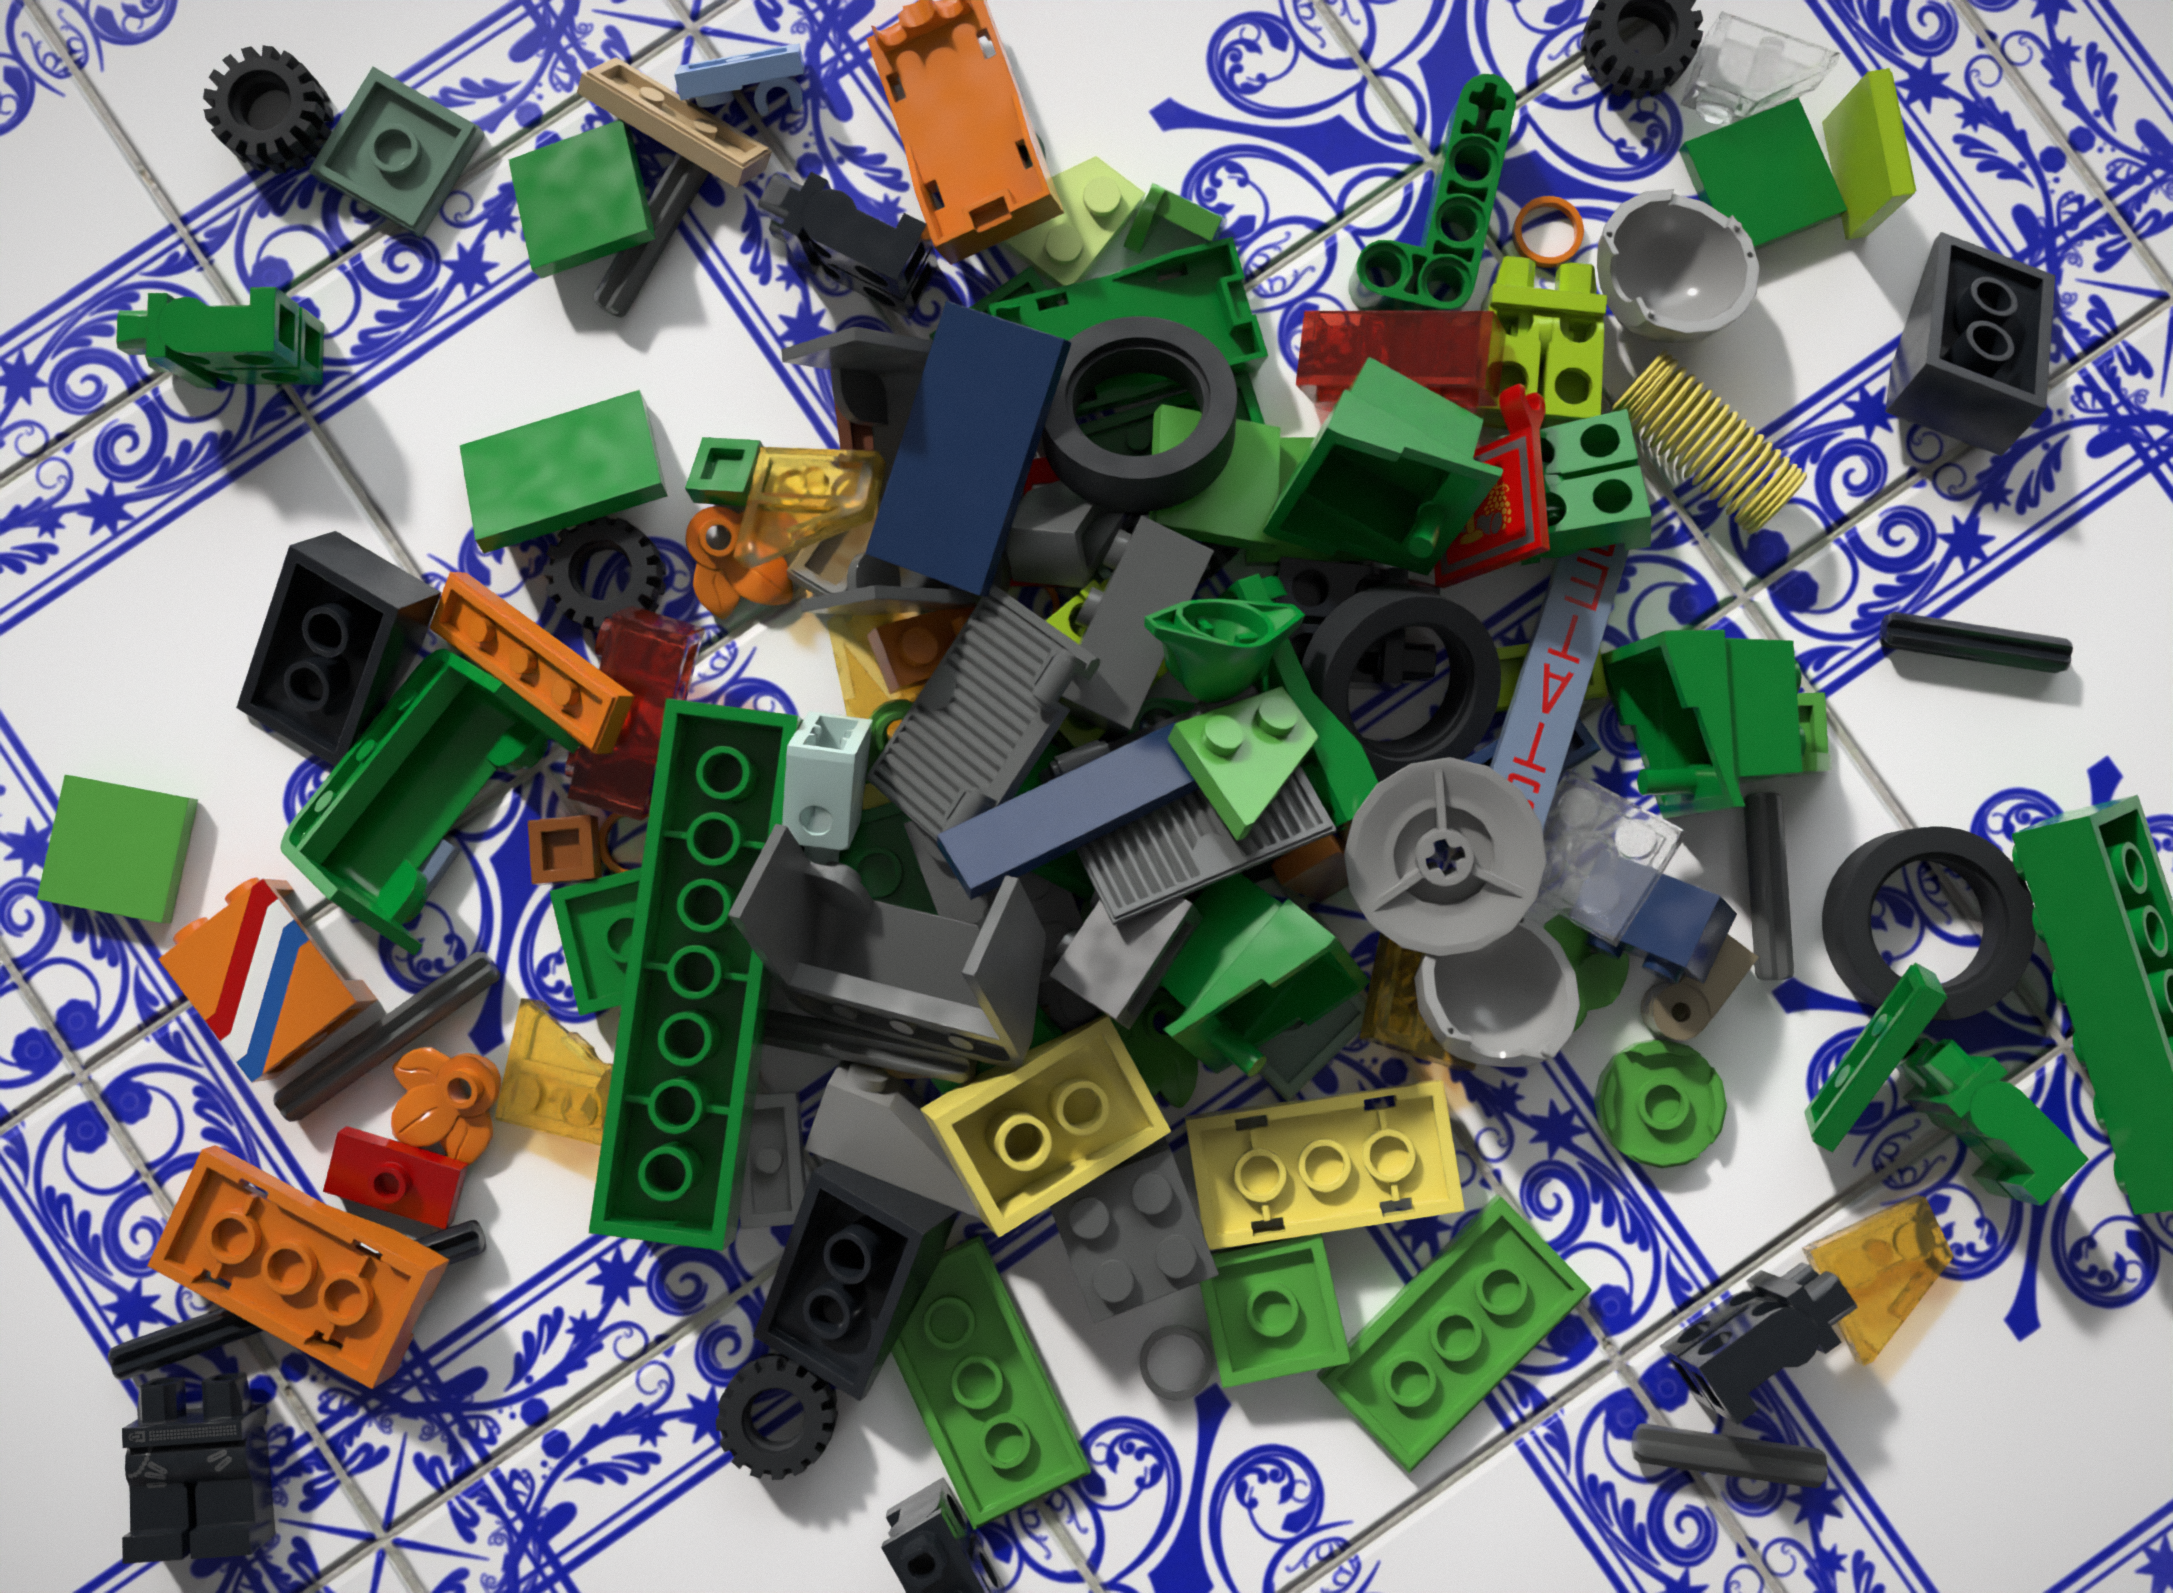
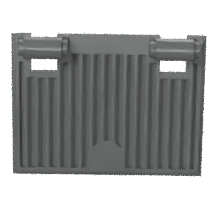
[865,584,1100,841]
[1038,685,1336,926]

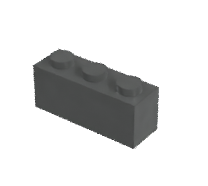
[1059,516,1213,738]

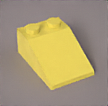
[920,1015,1171,1237]

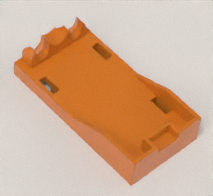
[866,0,1064,265]
[147,1145,450,1389]

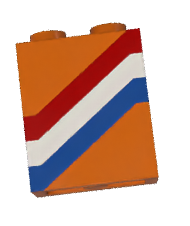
[158,877,378,1083]

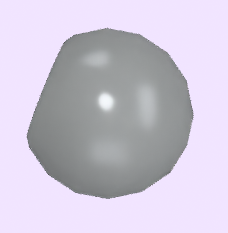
[1597,189,1760,344]
[1414,915,1580,1067]

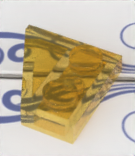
[1801,1194,1954,1366]

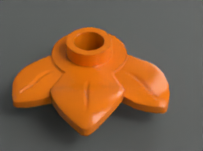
[685,505,805,620]
[391,1047,501,1166]

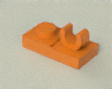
[867,607,975,694]

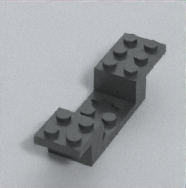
[904,820,1219,1324]

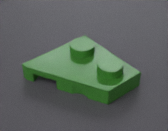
[1167,686,1319,841]

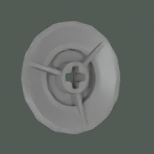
[1344,757,1547,956]

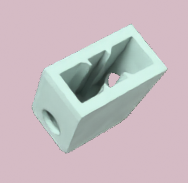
[782,711,873,865]

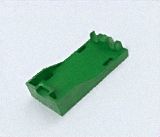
[987,237,1268,418]
[1216,573,1379,835]

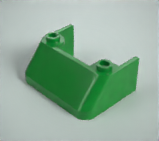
[280,648,581,956]

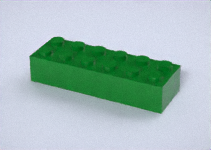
[2011,794,2173,1215]

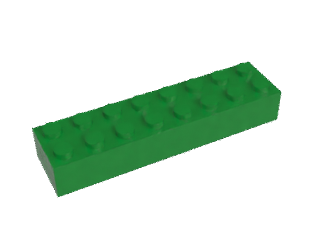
[588,698,803,1251]

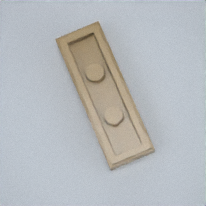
[577,57,772,188]

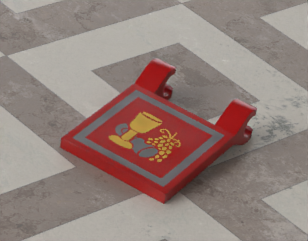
[1434,384,1550,589]

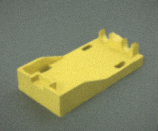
[1185,1079,1465,1250]

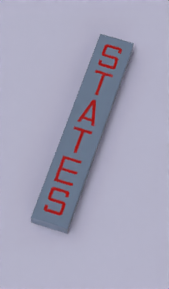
[1490,543,1629,832]

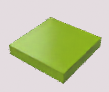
[1822,68,1917,240]

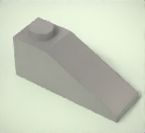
[804,1060,981,1219]

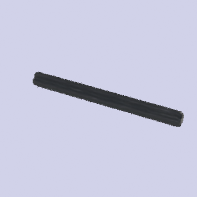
[108,1220,487,1381]

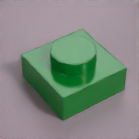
[685,437,768,507]

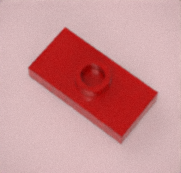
[323,1126,469,1230]

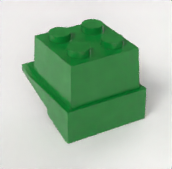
[1263,357,1504,576]
[1601,630,1806,819]
[1160,873,1370,1077]

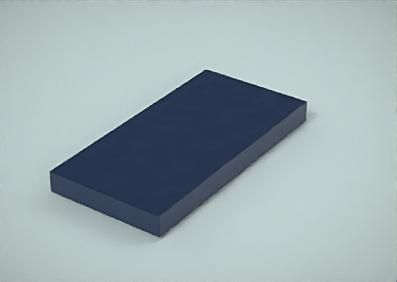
[865,301,1072,597]

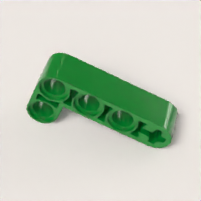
[1348,74,1516,328]

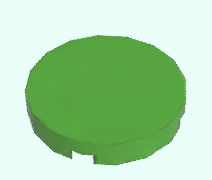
[1594,1039,1727,1169]

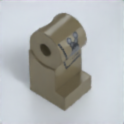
[1640,934,1759,1040]

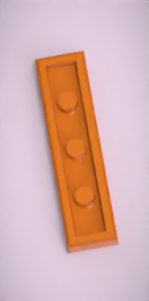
[429,572,635,754]

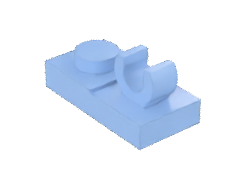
[674,43,805,116]

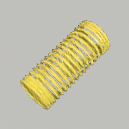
[1610,350,1807,534]

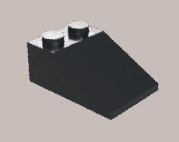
[1885,232,2055,456]
[236,531,441,767]
[753,1160,959,1401]

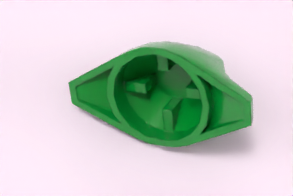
[1144,599,1305,702]

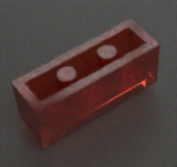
[1295,311,1506,414]
[565,606,705,821]

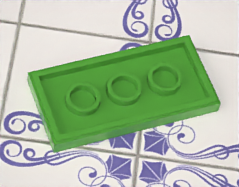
[1316,1194,1592,1473]
[891,1233,1091,1530]

